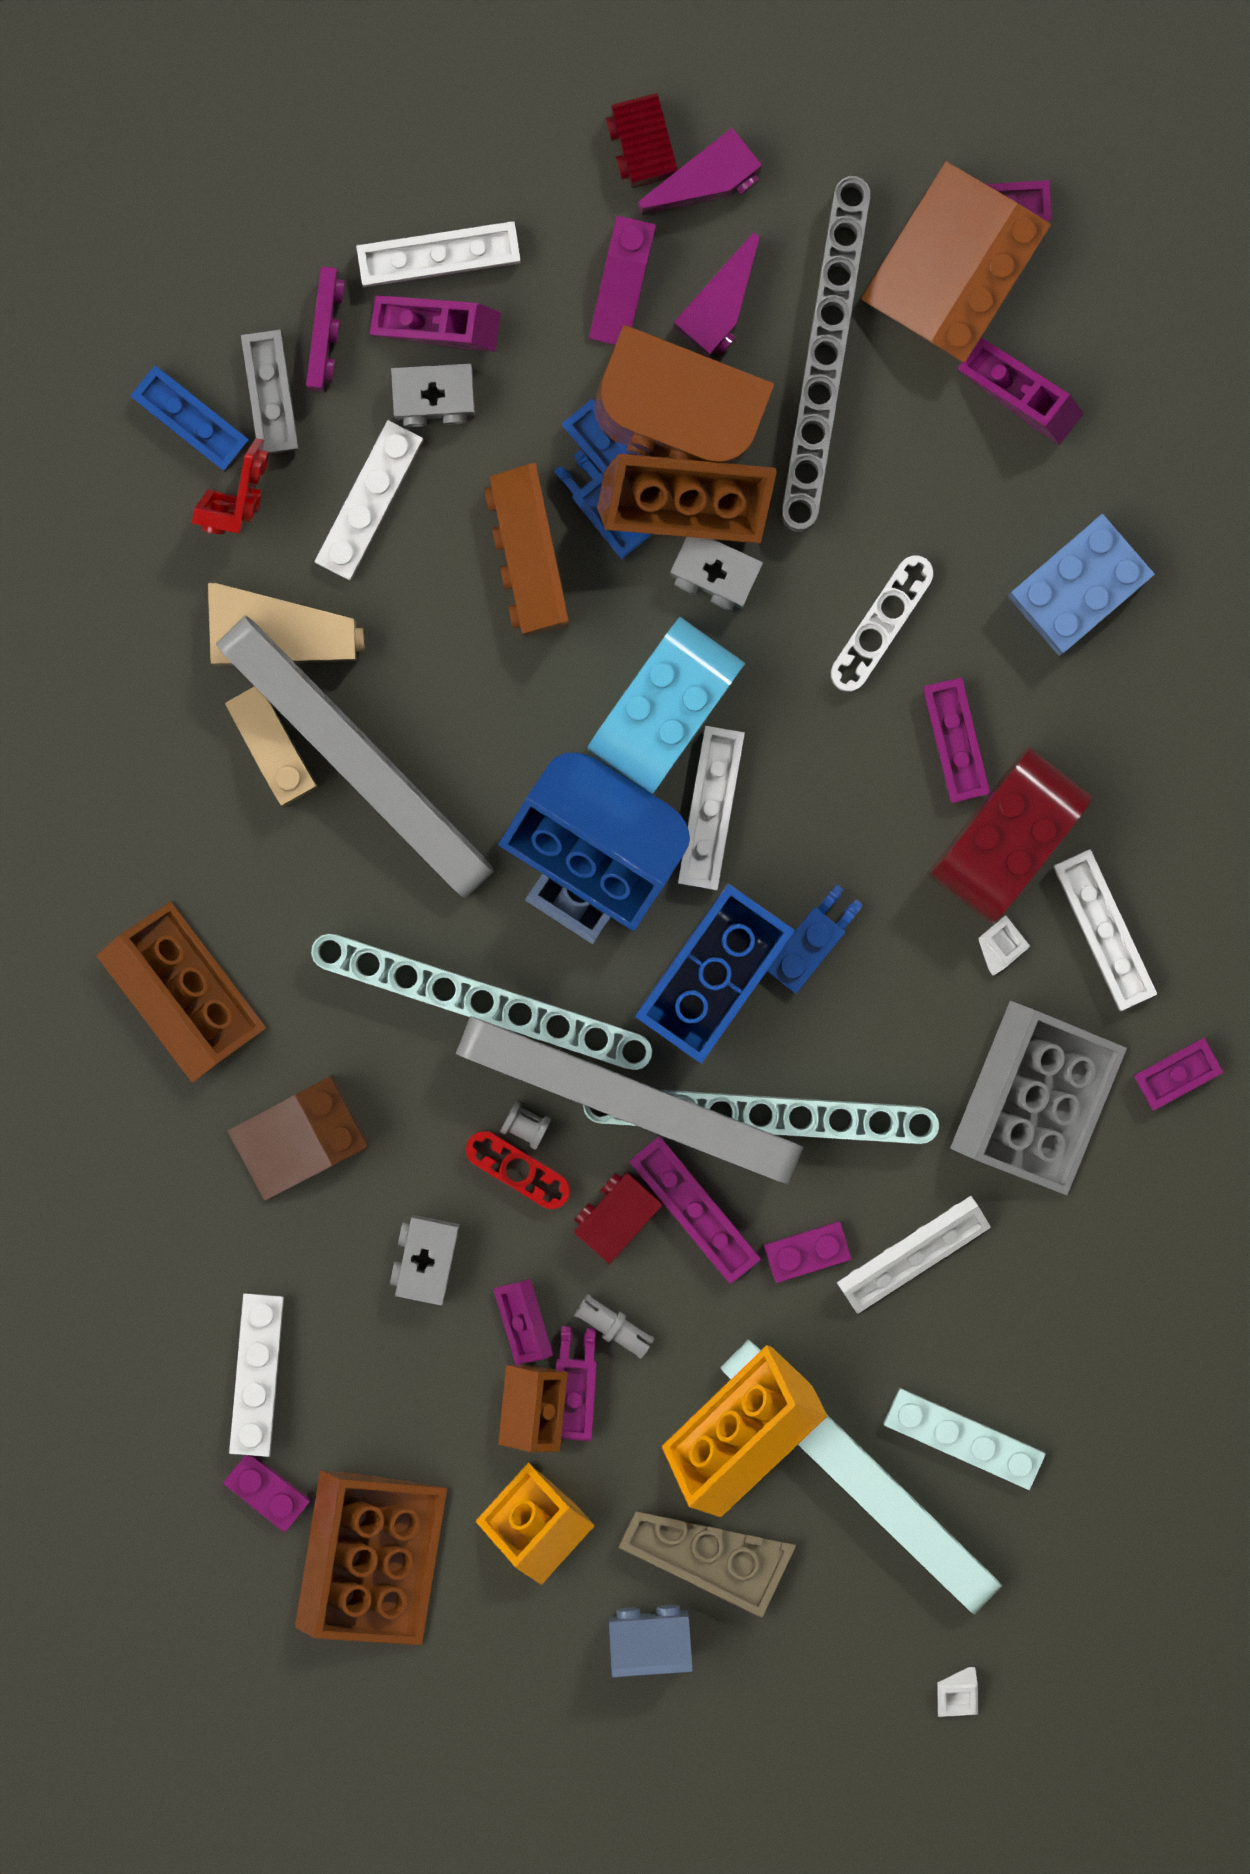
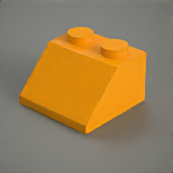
[475,1462,595,1585]

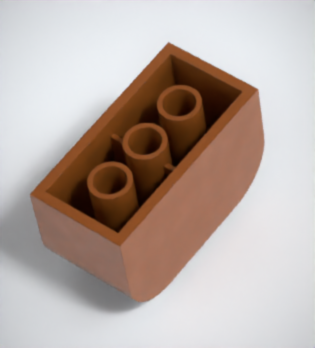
[594,325,774,464]

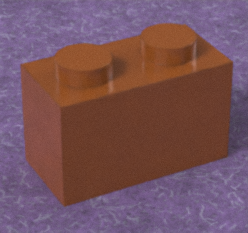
[498,1365,568,1452]

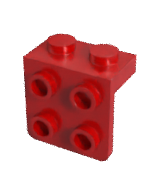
[192,438,269,535]

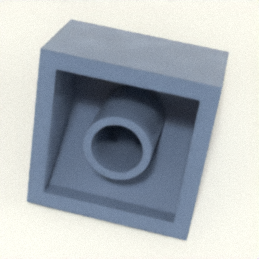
[525,874,611,944]
[609,1605,693,1677]

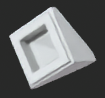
[978,915,1030,975]
[937,1667,978,1717]

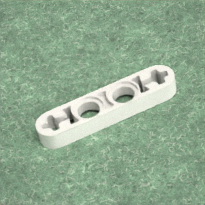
[830,556,933,692]

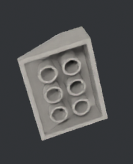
[950,1001,1127,1195]

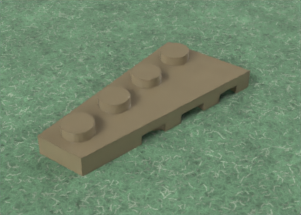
[618,1511,796,1618]

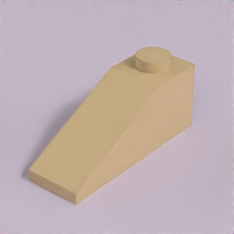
[225,686,319,807]

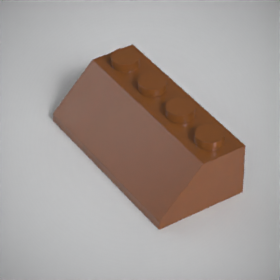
[597,454,777,543]
[484,463,570,636]
[96,901,266,1083]

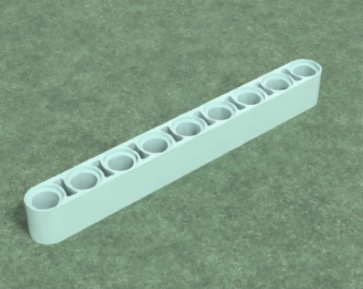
[311,934,652,1070]
[583,1089,939,1144]
[720,1339,1002,1615]

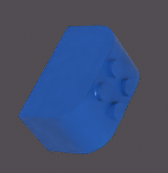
[498,753,690,931]
[635,884,795,1064]

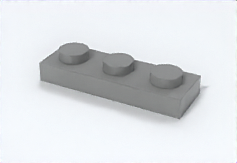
[241,329,299,454]

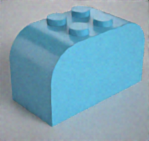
[587,617,746,795]

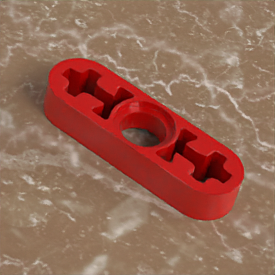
[466,1130,570,1209]

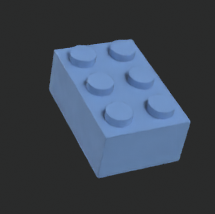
[1007,513,1155,656]

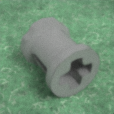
[500,1100,551,1150]

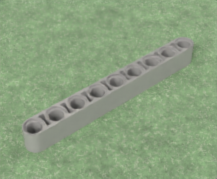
[781,176,870,532]
[216,615,494,898]
[456,1016,804,1185]

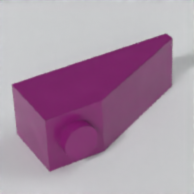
[637,128,762,215]
[589,215,656,345]
[673,232,760,358]
[370,295,501,352]
[957,337,1084,445]

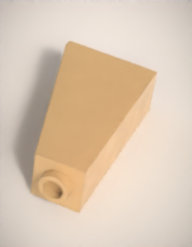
[208,583,364,666]

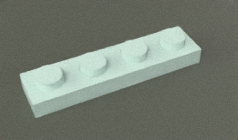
[883,1387,1046,1490]

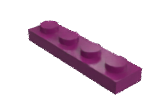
[629,1135,761,1285]

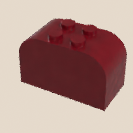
[926,747,1093,923]

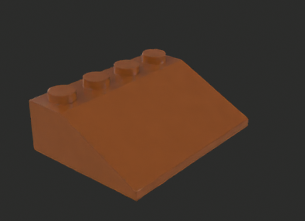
[860,161,1051,363]
[295,1470,447,1645]

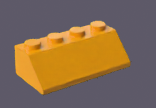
[661,1345,828,1517]

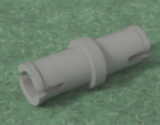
[574,1294,654,1359]

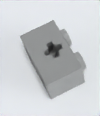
[391,364,475,427]
[670,537,763,612]
[390,1215,460,1306]

